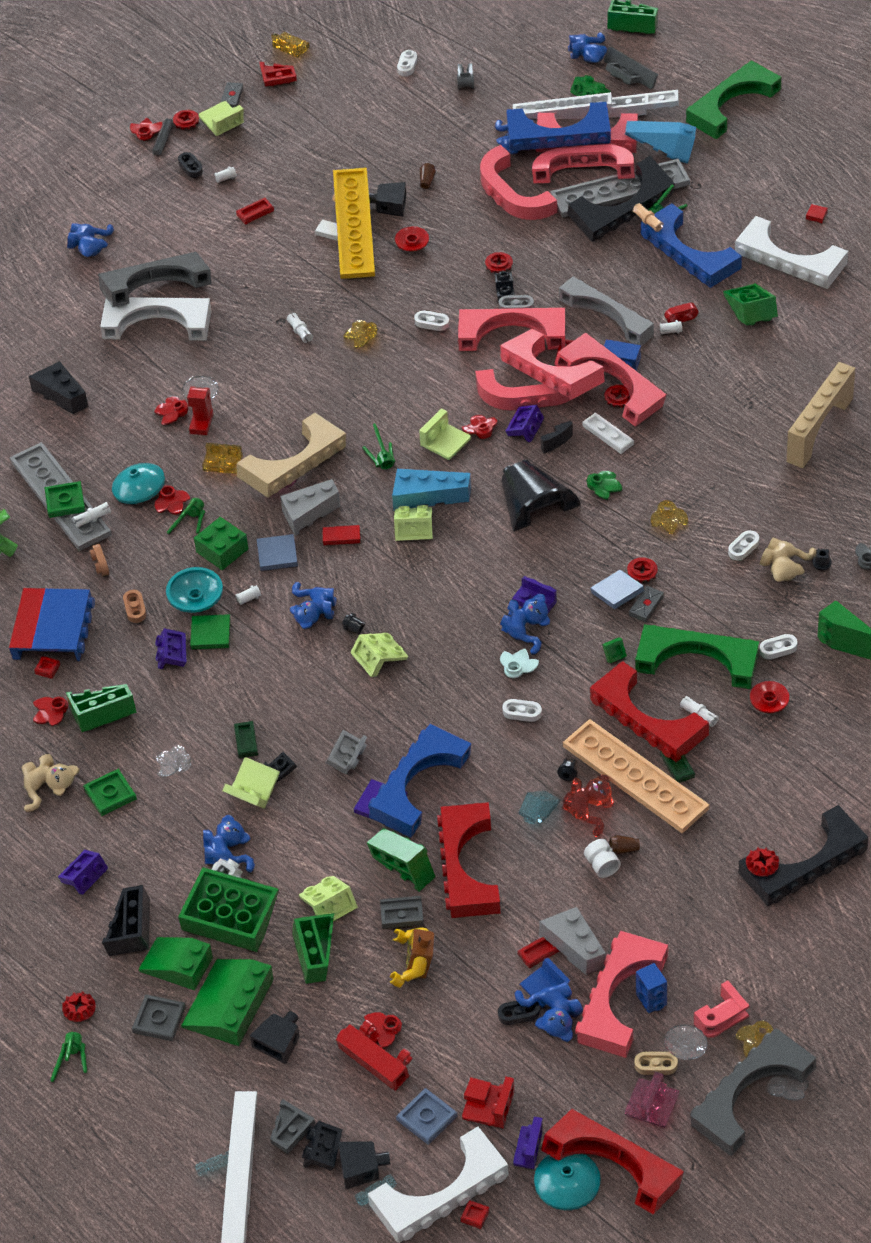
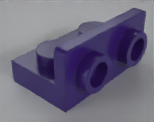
[505,405,544,442]
[512,576,557,613]
[155,628,186,669]
[58,850,108,895]
[513,1117,543,1169]

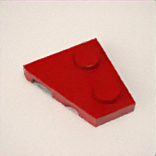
[259,62,297,87]

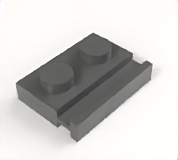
[380,896,424,929]

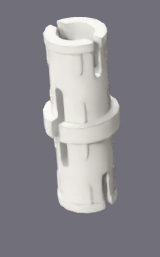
[287,313,313,343]
[72,502,111,528]
[680,696,719,727]

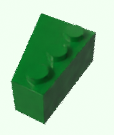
[607,0,658,34]
[66,684,137,732]
[367,828,436,892]
[292,913,334,984]

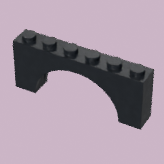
[567,156,675,242]
[738,805,868,907]

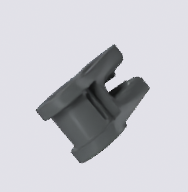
[457,63,474,89]

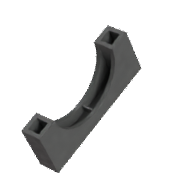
[98,252,212,307]
[690,1028,816,1156]

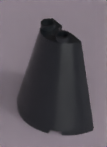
[501,459,581,532]

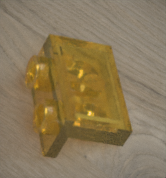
[271,31,310,58]
[202,443,243,474]

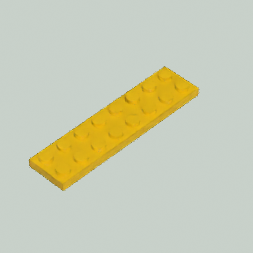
[333,168,375,279]

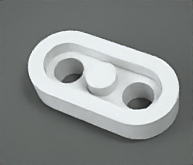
[397,50,417,76]
[415,311,449,331]
[728,530,759,561]
[759,634,797,659]
[503,699,542,722]

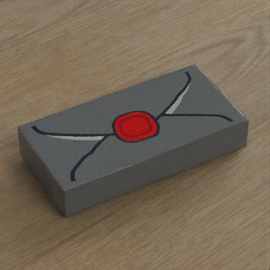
[220,82,243,108]
[629,586,664,622]

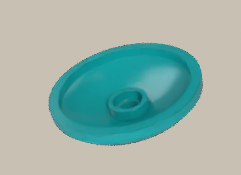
[112,463,165,504]
[166,567,223,613]
[534,1154,600,1210]

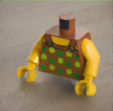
[390,928,434,988]

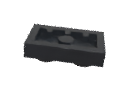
[302,1121,343,1171]

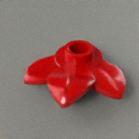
[130,118,163,141]
[154,396,189,425]
[462,415,498,439]
[155,485,190,515]
[33,697,69,726]
[364,1012,402,1048]

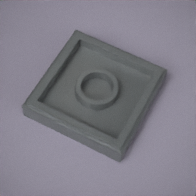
[132,994,186,1041]

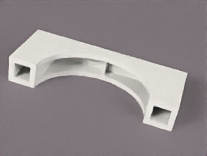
[735,216,848,289]
[100,297,211,340]
[368,1127,509,1243]

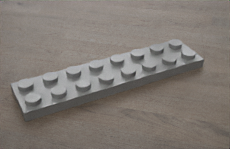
[551,159,690,218]
[10,442,112,551]

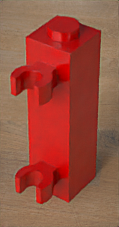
[336,1020,413,1092]

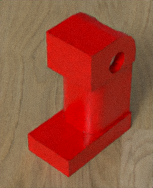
[187,386,214,435]

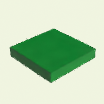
[44,481,85,518]
[190,614,230,650]
[83,768,137,817]

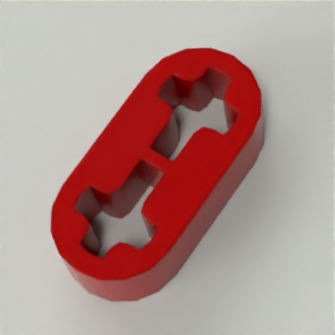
[664,302,699,323]

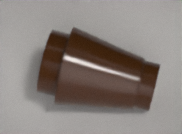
[419,163,436,189]
[609,835,640,855]

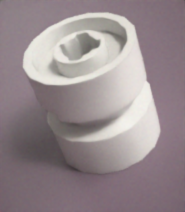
[584,839,621,878]

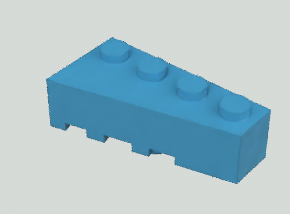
[392,469,471,511]

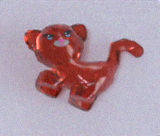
[561,775,614,837]

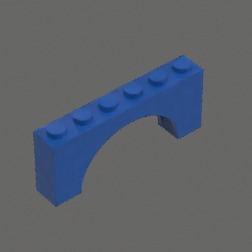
[506,101,611,151]
[641,203,742,288]
[368,724,471,838]

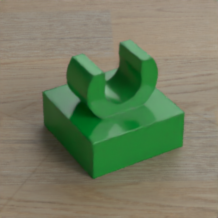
[602,637,627,663]

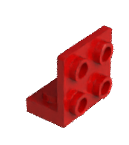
[462,1077,515,1129]

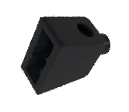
[369,182,407,217]
[250,1011,300,1064]
[338,1141,391,1189]

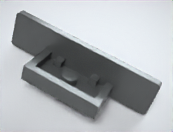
[604,47,658,89]

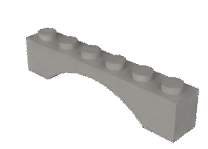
[559,277,653,346]

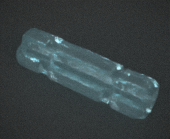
[195,1151,229,1176]
[355,1175,396,1206]

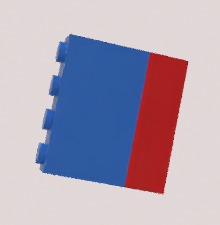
[9,588,95,661]

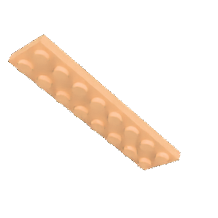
[563,719,709,833]

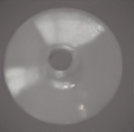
[182,376,218,399]
[664,1024,708,1060]

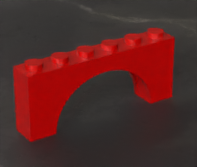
[590,661,709,762]
[437,802,501,918]
[541,1109,684,1215]

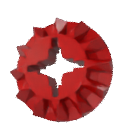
[173,110,199,130]
[485,252,513,273]
[604,385,630,408]
[627,557,658,583]
[746,847,779,876]
[62,991,96,1022]

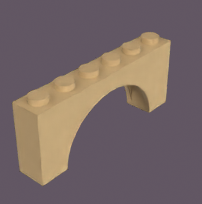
[787,362,855,468]
[237,413,346,498]

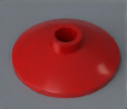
[395,226,429,251]
[750,681,789,713]

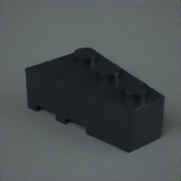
[29,361,89,414]
[102,885,150,956]

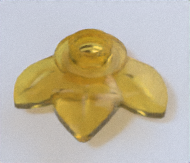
[343,320,378,349]
[651,500,688,534]
[735,1021,773,1058]

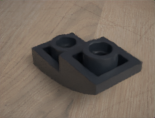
[494,271,515,303]
[540,421,573,454]
[263,752,297,783]

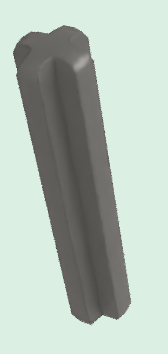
[152,118,173,156]

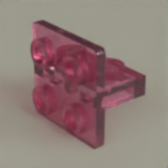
[625,1071,679,1128]

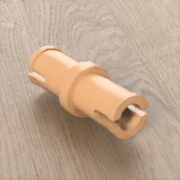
[633,203,664,232]

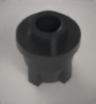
[813,549,832,571]
[342,613,365,635]
[557,758,577,781]

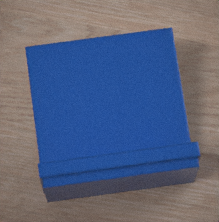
[519,958,570,1008]

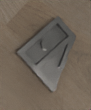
[270,1099,316,1154]

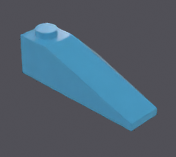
[625,121,696,164]

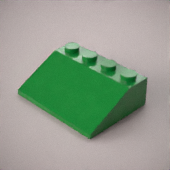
[178,867,279,952]
[181,959,274,1046]

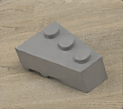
[280,479,340,536]
[539,907,606,975]

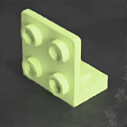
[199,101,244,136]
[419,408,471,460]
[394,505,433,541]
[350,633,408,677]
[222,757,280,809]
[299,876,358,920]

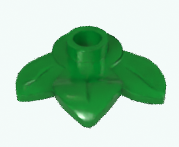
[586,471,623,500]

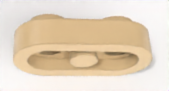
[635,1052,678,1075]

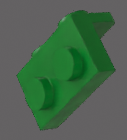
[570,75,611,96]

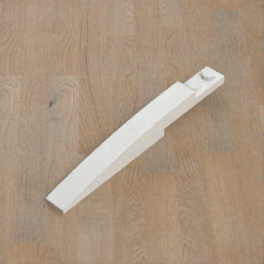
[513,90,679,119]
[221,1091,257,1243]

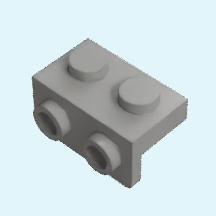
[325,730,367,774]

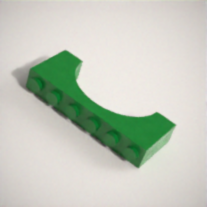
[686,60,782,139]
[635,624,759,689]

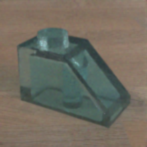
[518,790,561,824]

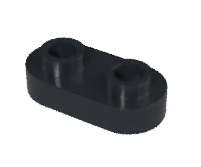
[178,152,203,178]
[498,998,540,1025]

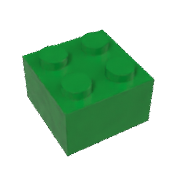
[194,517,249,571]

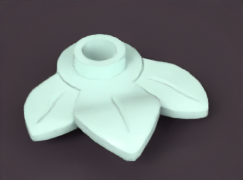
[500,649,539,678]

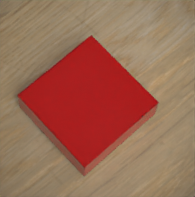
[806,204,828,223]
[34,656,60,679]
[464,1077,491,1105]
[460,1200,490,1229]

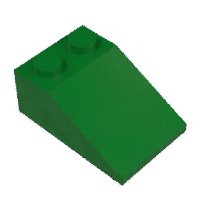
[723,283,778,325]
[817,600,871,660]
[138,937,213,991]

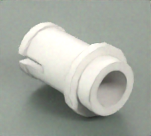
[214,166,237,183]
[660,320,682,335]
[236,585,261,605]

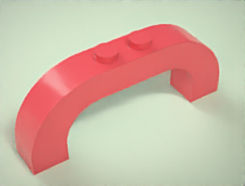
[532,144,635,184]
[480,145,557,220]
[475,369,572,410]

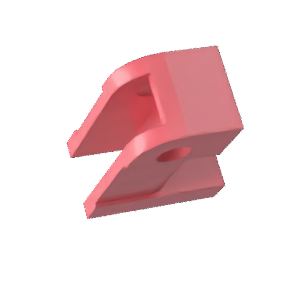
[694,980,749,1038]

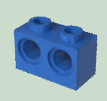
[636,963,667,1014]

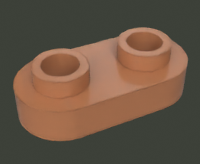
[89,544,110,577]
[123,590,146,623]

